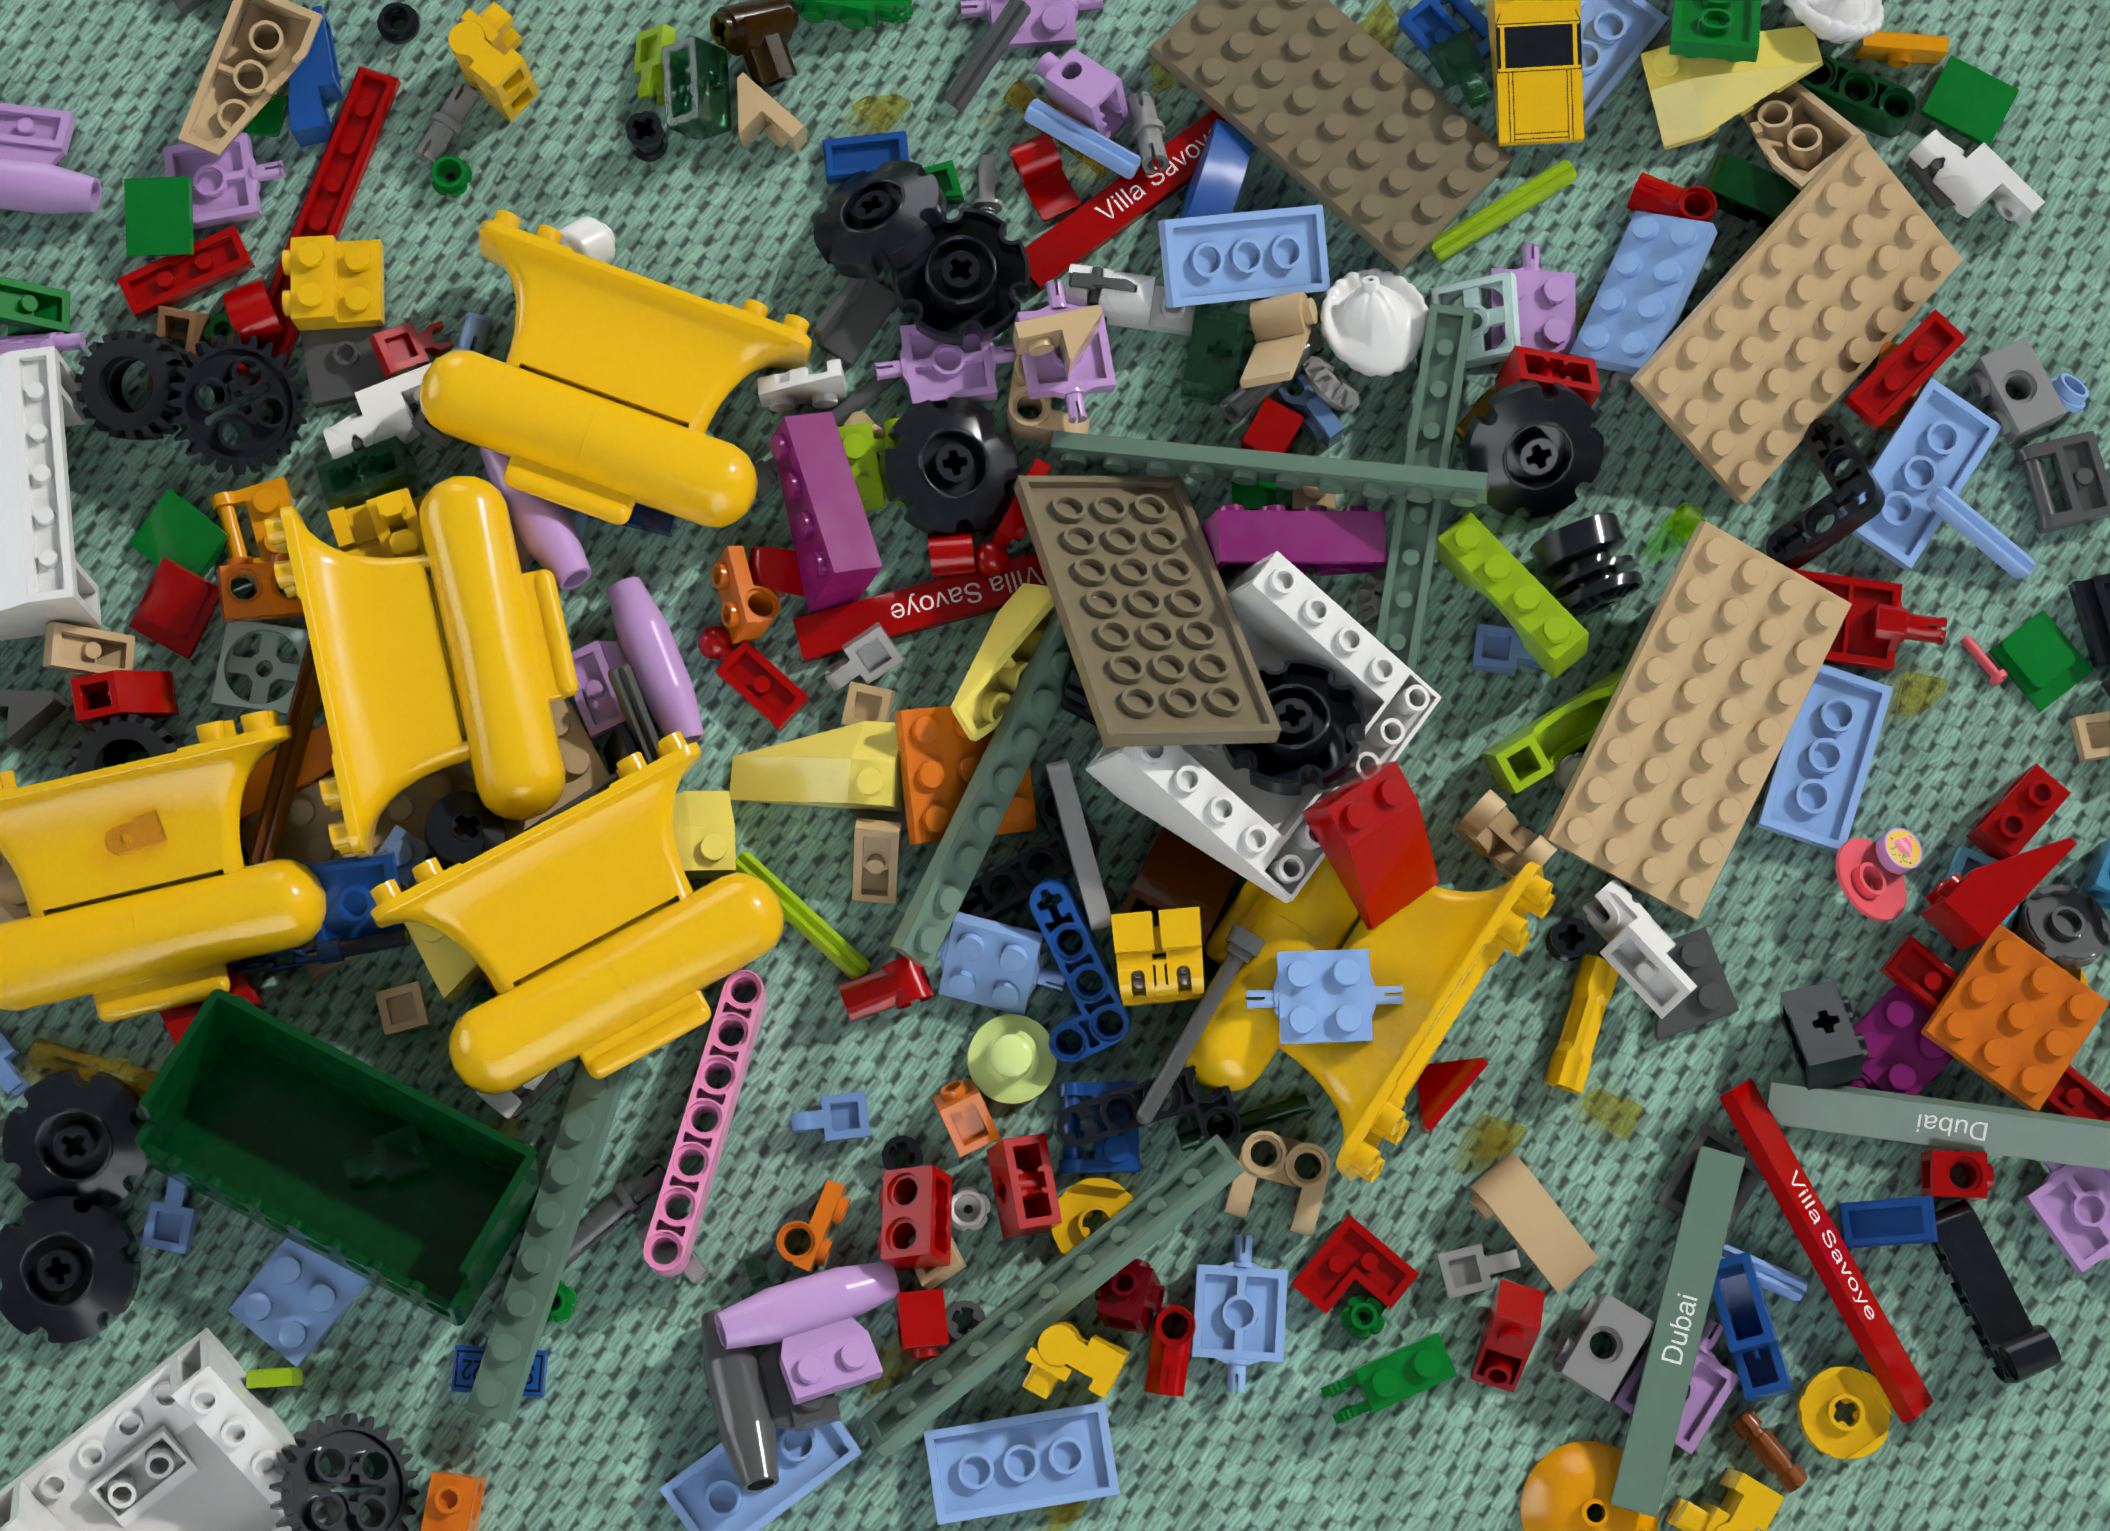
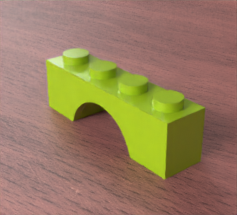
[1437,512,1589,680]
[1480,664,1628,794]

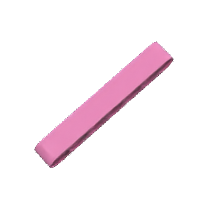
[643,970,768,1277]

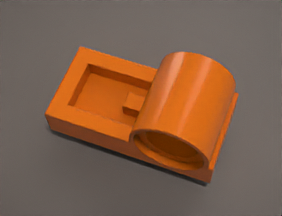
[711,546,781,644]
[776,1179,851,1273]

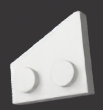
[757,359,847,412]

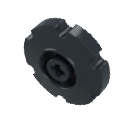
[813,161,947,279]
[892,208,1030,346]
[1462,380,1604,518]
[880,397,1019,537]
[1222,660,1366,796]
[2,1068,149,1211]
[0,1195,141,1343]

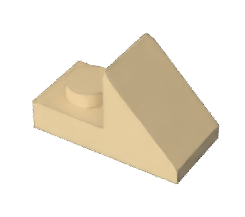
[737,72,808,153]
[1013,305,1102,377]
[42,621,135,678]
[852,818,903,905]

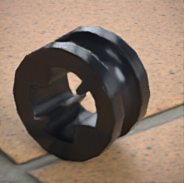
[882,1136,923,1170]

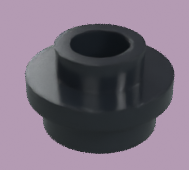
[377,2,420,45]

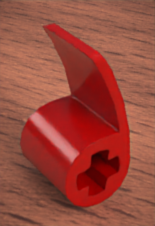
[1008,132,1081,222]
[223,276,285,345]
[928,525,976,578]
[748,547,804,598]

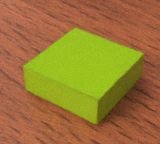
[246,1367,303,1389]

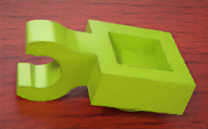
[634,23,676,106]

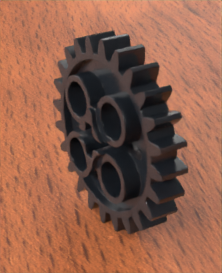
[164,333,309,475]
[269,1412,419,1531]

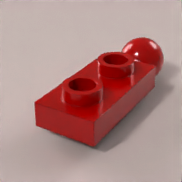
[974,458,1051,576]
[698,625,810,732]

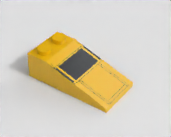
[1486,0,1584,147]

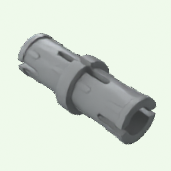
[413,82,480,166]
[1128,91,1169,174]

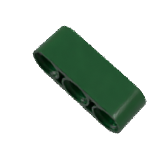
[1797,54,1917,138]
[1702,154,1801,230]

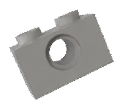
[1969,337,2067,445]
[1554,1293,1655,1402]

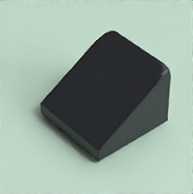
[603,722,638,779]

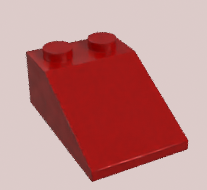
[1302,761,1439,930]
[1920,837,2077,951]

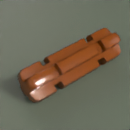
[1731,1409,1808,1493]

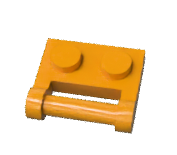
[209,476,294,581]

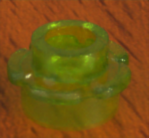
[1666,502,1706,543]

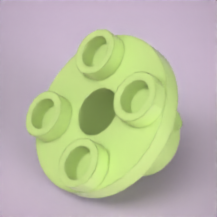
[967,1014,1057,1105]

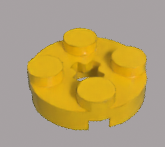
[1051,1178,1134,1256]
[1796,1367,1892,1459]

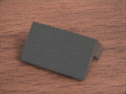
[813,277,897,368]

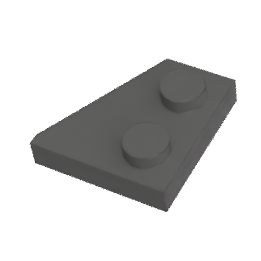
[1654,927,1739,1041]

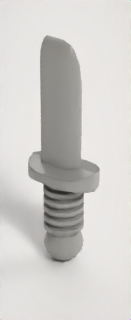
[971,154,1003,216]

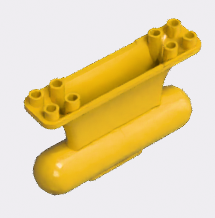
[419,210,812,528]
[265,476,579,859]
[0,710,326,1022]
[370,731,784,1095]
[1185,856,1555,1184]

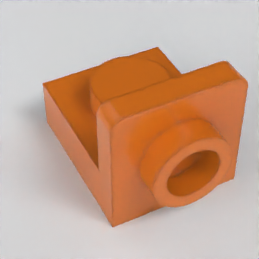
[932,1079,1000,1157]

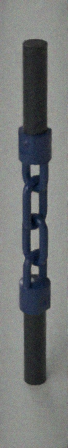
[226,928,411,976]

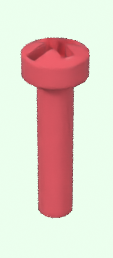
[1960,635,2008,686]

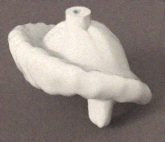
[1783,0,1884,44]
[1320,268,1429,377]

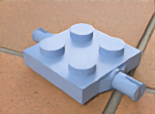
[936,912,1065,1016]
[1246,949,1403,1045]
[1191,1234,1288,1393]

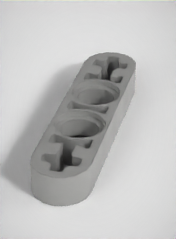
[1045,759,1112,931]

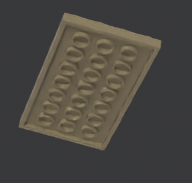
[1150,0,1514,272]
[1014,475,1281,747]

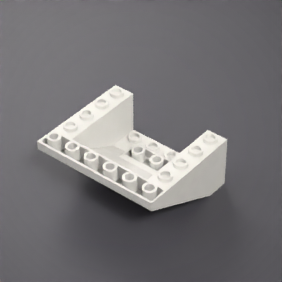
[0,346,102,641]
[1085,551,1442,903]
[0,1327,334,1531]

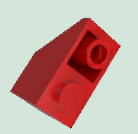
[70,670,179,732]
[1470,1279,1545,1393]

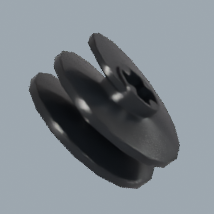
[424,791,506,870]

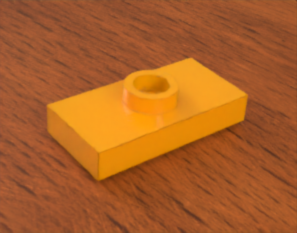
[1853,31,1949,68]

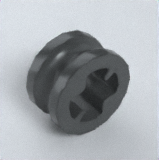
[946,1300,986,1340]

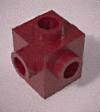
[1095,1259,1164,1335]

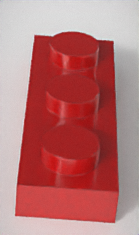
[117,225,255,321]
[1843,309,1967,431]

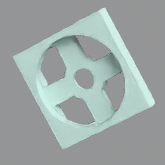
[1430,271,1521,369]
[211,621,309,716]

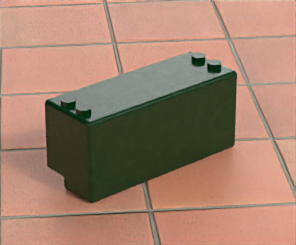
[135,989,540,1326]

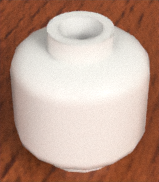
[558,216,616,264]

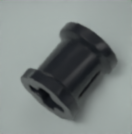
[625,111,668,162]
[1545,917,1592,962]

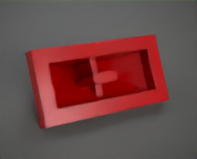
[1415,1058,1489,1134]

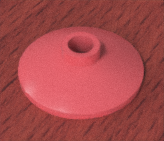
[1835,838,1907,922]

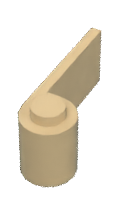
[1240,291,1318,389]
[1468,1152,1599,1294]

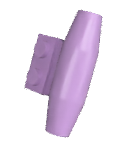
[0,103,102,215]
[480,447,592,590]
[572,577,704,744]
[715,1261,900,1405]

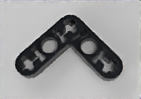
[1766,416,1885,569]

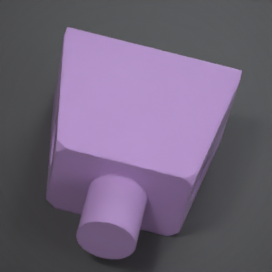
[1035,49,1130,139]

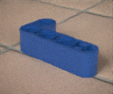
[1029,876,1133,1063]

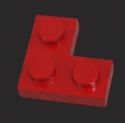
[1290,1215,1419,1314]

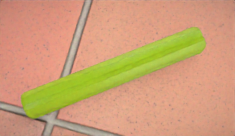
[1428,160,1577,263]
[735,851,871,980]

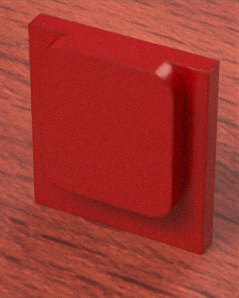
[129,557,220,659]

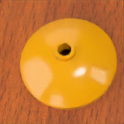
[1520,1441,1659,1531]

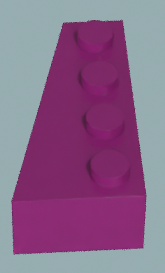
[770,411,883,612]
[1201,504,1388,578]

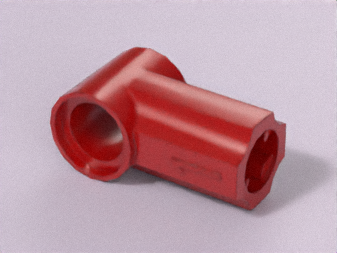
[1627,172,1717,223]
[838,956,934,1022]
[1144,1303,1196,1397]

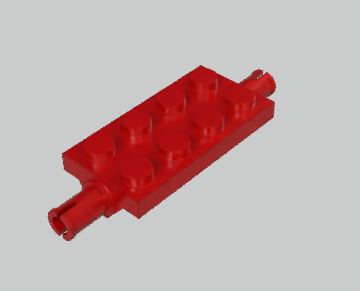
[1790,568,1947,672]

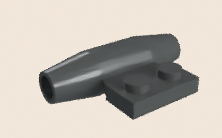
[701,1307,841,1493]

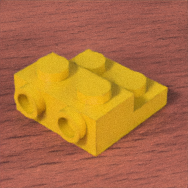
[282,235,385,331]

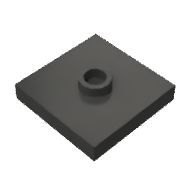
[300,310,396,408]

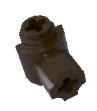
[710,0,799,89]

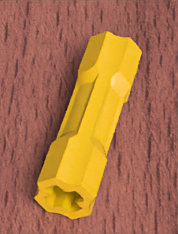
[1543,954,1619,1095]

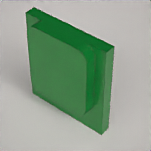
[1919,55,2019,147]
[124,176,194,257]
[129,488,230,578]
[1988,610,2094,713]

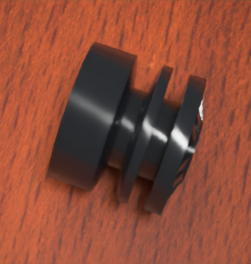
[1530,513,1644,617]

